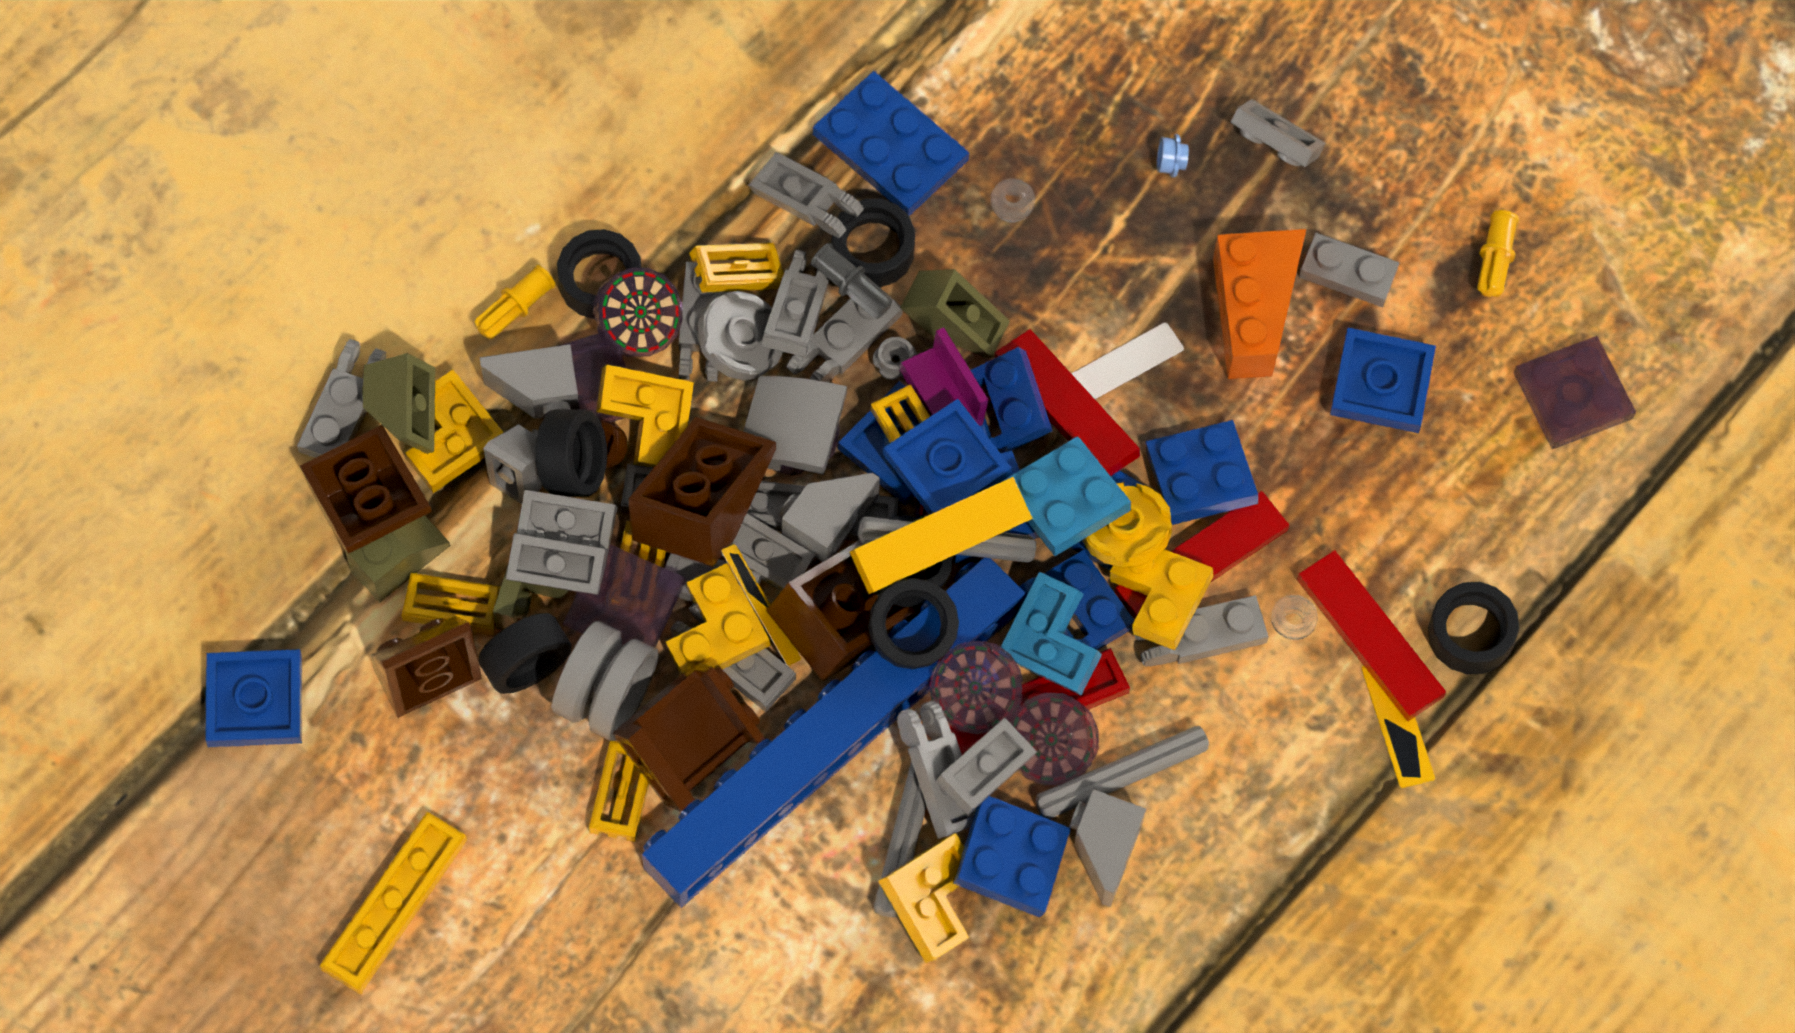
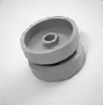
[552,621,658,741]

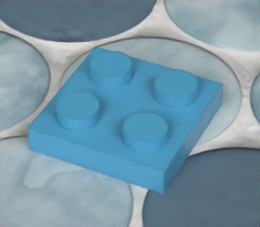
[1002,436,1131,556]

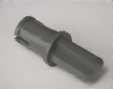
[811,243,892,319]

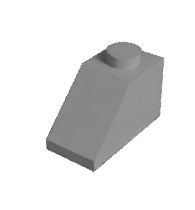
[480,344,580,419]
[483,424,543,504]
[779,473,880,562]
[1070,789,1146,907]

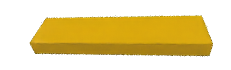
[850,477,1033,594]
[319,812,467,995]

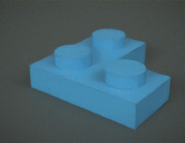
[997,572,1102,696]

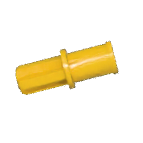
[1477,210,1519,298]
[474,264,556,340]

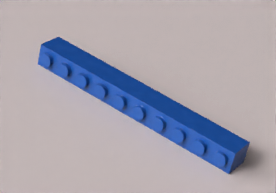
[642,558,1026,908]

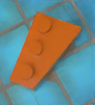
[1213,229,1307,379]

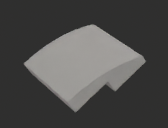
[743,376,847,475]
[506,490,617,595]

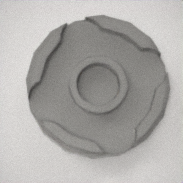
[697,291,783,380]

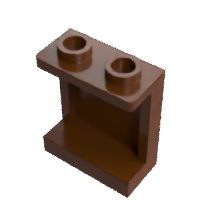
[612,662,765,811]

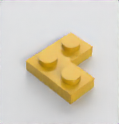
[596,365,694,467]
[405,369,504,493]
[1110,549,1213,650]
[666,563,770,674]
[878,833,969,963]

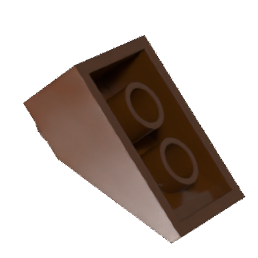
[628,417,776,567]
[300,425,433,554]
[766,540,923,682]
[370,616,482,718]

